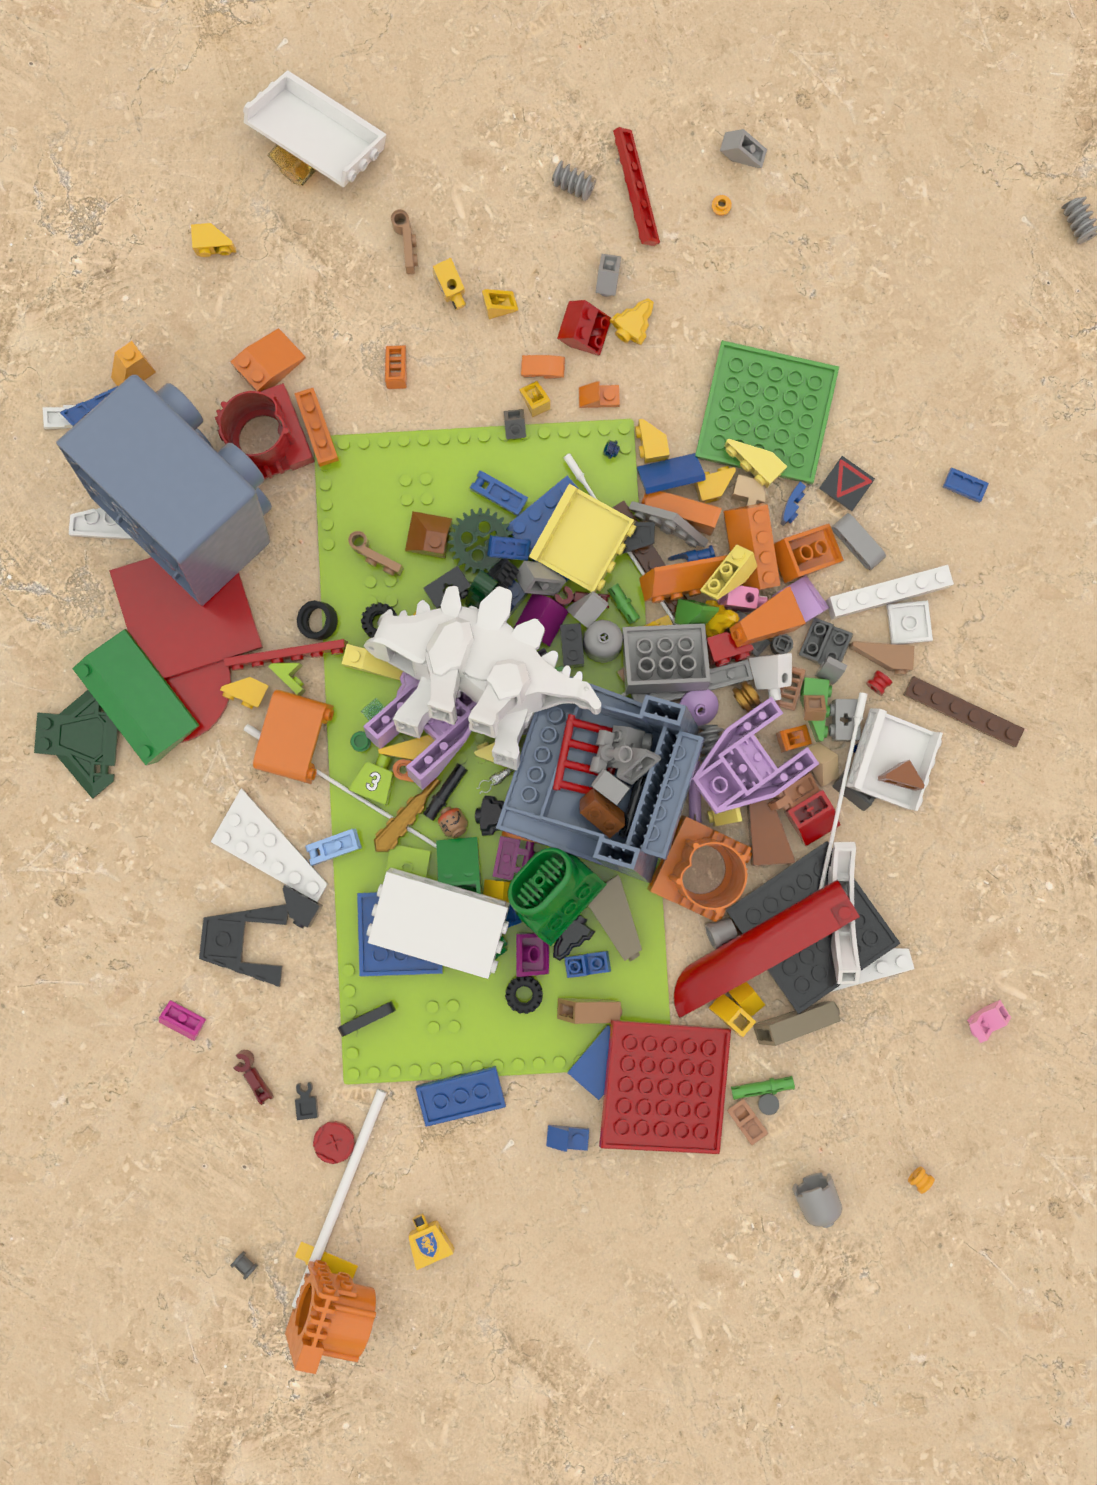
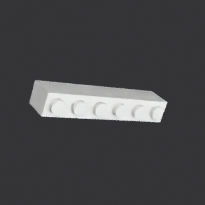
[826,565,954,620]

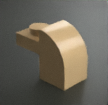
[731,474,765,506]

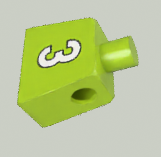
[349,754,394,805]

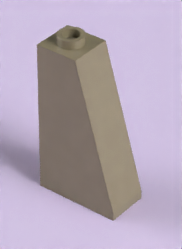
[588,875,642,961]
[753,1001,841,1046]

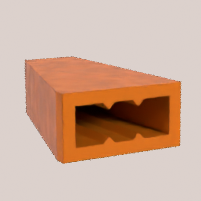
[641,491,722,536]
[729,586,806,647]

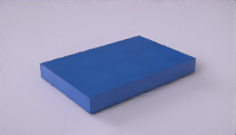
[637,453,706,494]
[567,1025,611,1100]

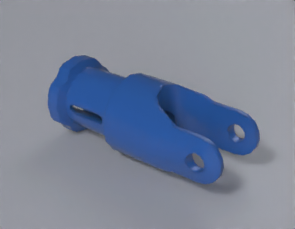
[668,545,715,562]

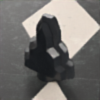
[475,795,504,836]
[553,915,596,961]

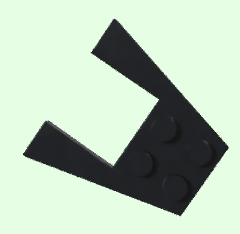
[199,904,288,987]

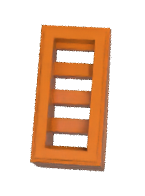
[385,345,407,389]

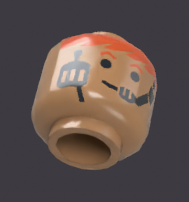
[438,806,468,838]

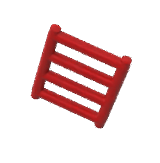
[553,714,616,794]

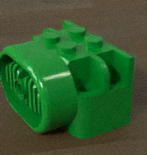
[508,847,607,946]

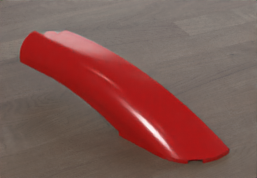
[674,879,860,1018]

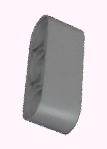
[832,513,886,570]

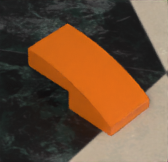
[521,355,565,379]

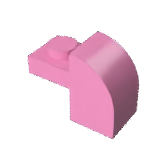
[967,1000,1011,1043]

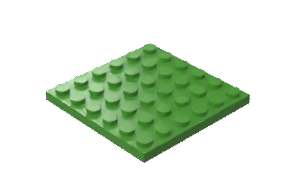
[695,340,839,484]

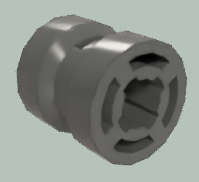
[770,634,793,654]

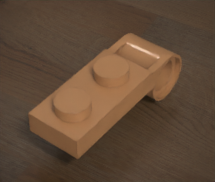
[391,209,418,274]
[348,531,404,576]

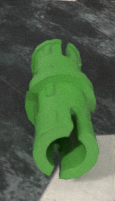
[607,583,640,625]

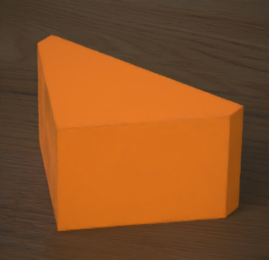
[776,724,812,753]

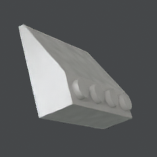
[622,624,711,694]

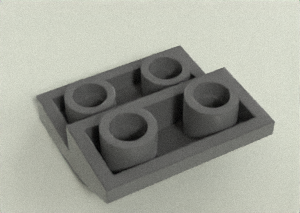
[799,617,853,665]

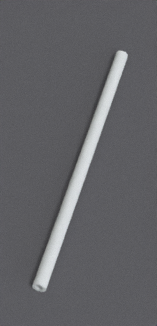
[292,1089,387,1308]

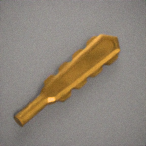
[374,778,441,852]

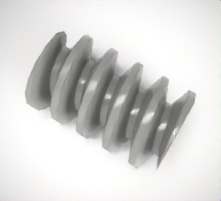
[552,160,596,201]
[1061,196,1097,244]
[698,725,724,762]

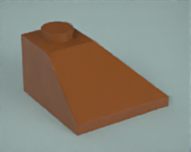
[405,511,452,558]

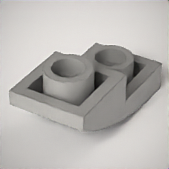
[815,656,847,685]

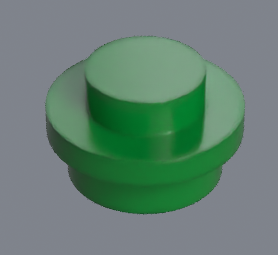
[350,731,371,752]

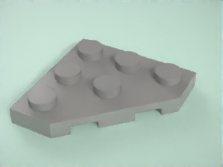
[629,501,709,548]

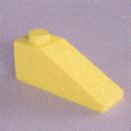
[342,644,403,681]

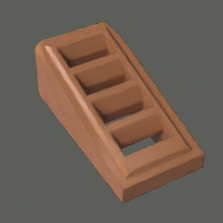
[775,667,806,711]

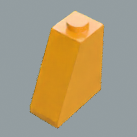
[111,341,156,386]

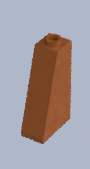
[747,798,795,866]

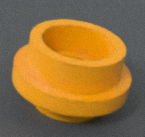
[711,195,732,216]

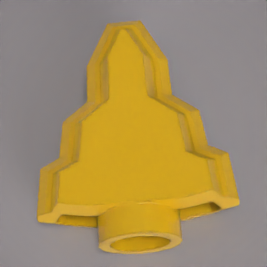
[610,298,654,345]
[705,600,740,638]

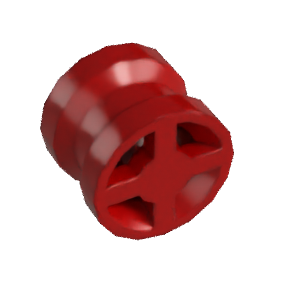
[866,670,893,696]

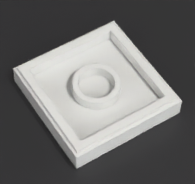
[886,600,933,645]

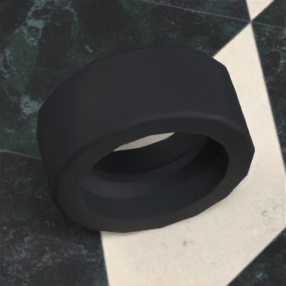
[297,600,338,640]

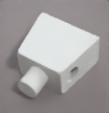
[749,653,792,701]

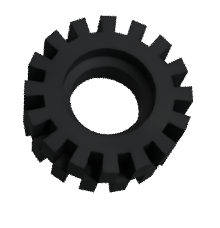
[487,558,519,589]
[361,602,397,638]
[505,976,543,1014]

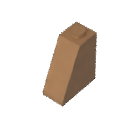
[557,998,622,1024]

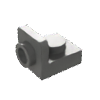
[504,409,526,439]

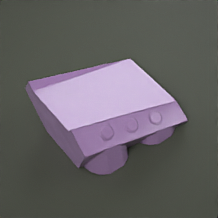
[772,576,829,622]

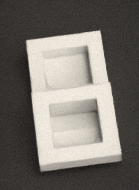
[43,405,76,429]

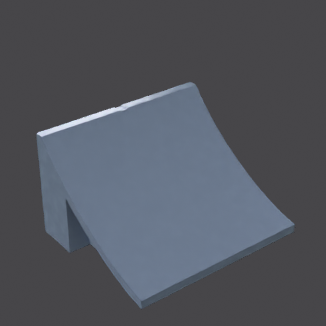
[496,677,705,883]

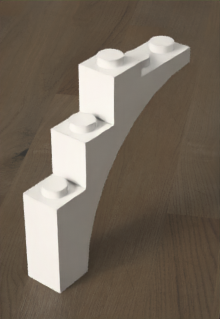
[828,842,861,984]

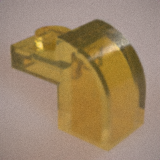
[267,144,315,186]

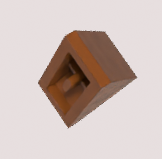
[878,760,925,791]

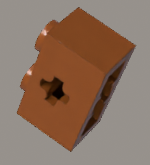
[580,788,625,838]

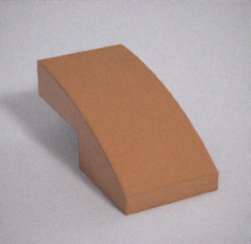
[727,1098,769,1145]

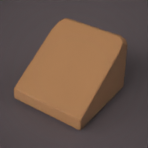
[803,695,826,721]

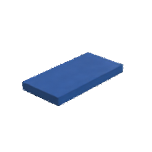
[415,1066,506,1127]

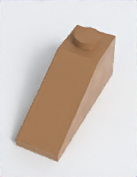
[849,642,915,675]

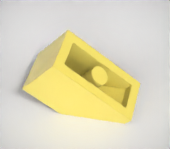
[707,807,742,827]

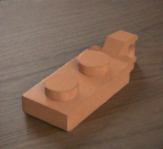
[768,772,819,811]

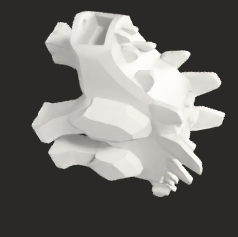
[364,586,601,770]

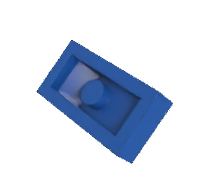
[546,1125,589,1152]

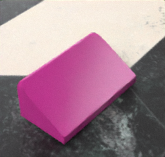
[159,1000,206,1041]

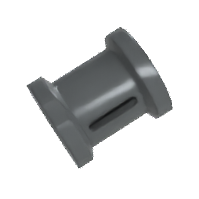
[230,1251,258,1280]

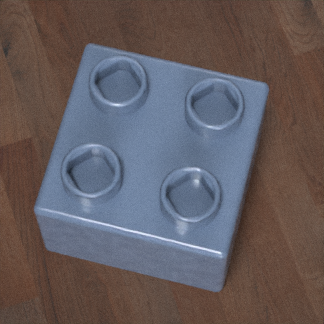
[56,375,272,606]

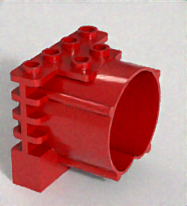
[215,383,315,479]

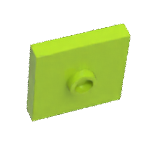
[383,845,431,882]

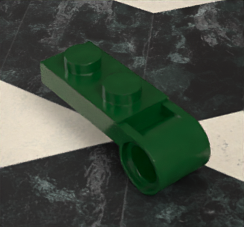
[465,570,499,609]

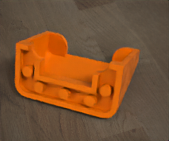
[253,690,334,784]

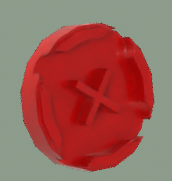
[313,1121,355,1164]

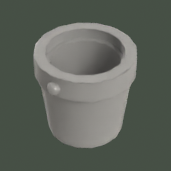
[705,918,737,949]

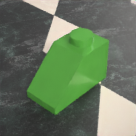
[674,599,719,625]

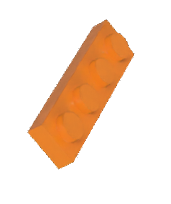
[294,387,339,467]

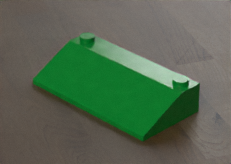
[72,629,200,765]

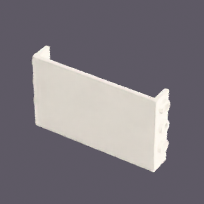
[243,70,387,188]
[366,868,510,979]

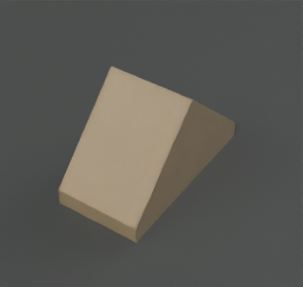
[809,742,839,787]

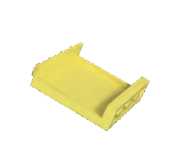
[529,484,637,593]

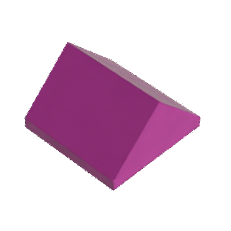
[514,594,568,647]
[516,933,549,977]

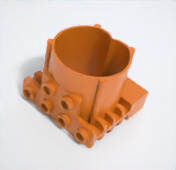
[647,815,752,922]
[285,1260,376,1374]

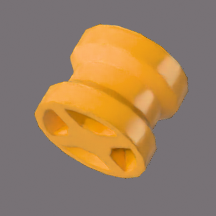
[908,1166,935,1194]

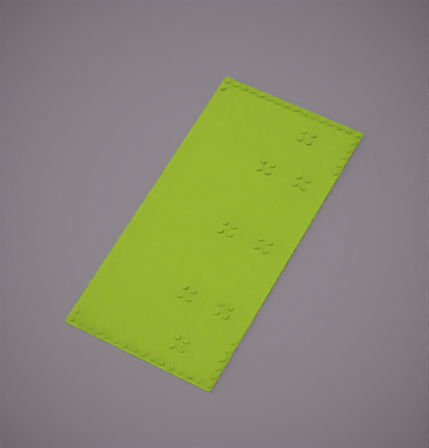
[314,419,670,1085]

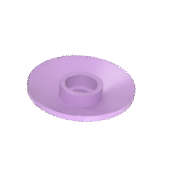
[679,689,719,726]

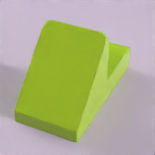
[268,663,306,696]

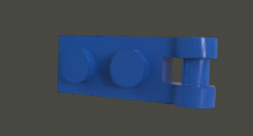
[469,471,528,516]

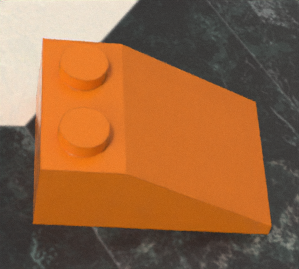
[230,328,306,392]
[774,523,844,583]

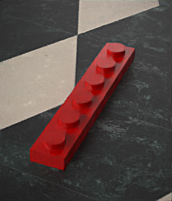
[613,127,660,246]
[224,639,348,671]

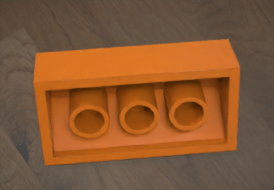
[723,503,780,590]
[639,555,728,603]

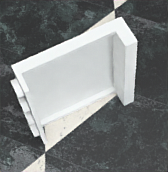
[846,708,943,811]

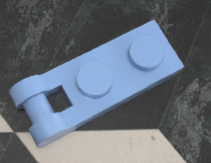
[305,829,362,866]

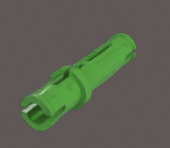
[731,1076,795,1100]

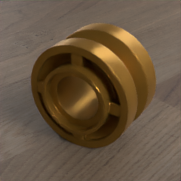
[732,681,762,713]

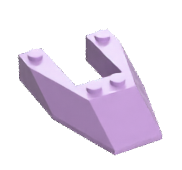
[363,681,477,790]
[692,697,819,814]

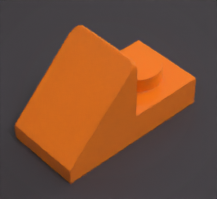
[579,381,620,408]

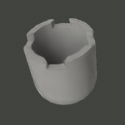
[582,620,623,663]
[792,1172,842,1228]

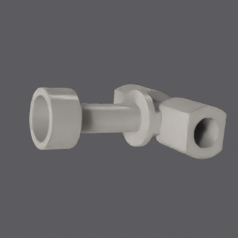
[589,730,633,774]

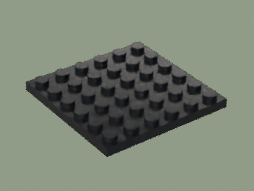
[726,841,901,1014]

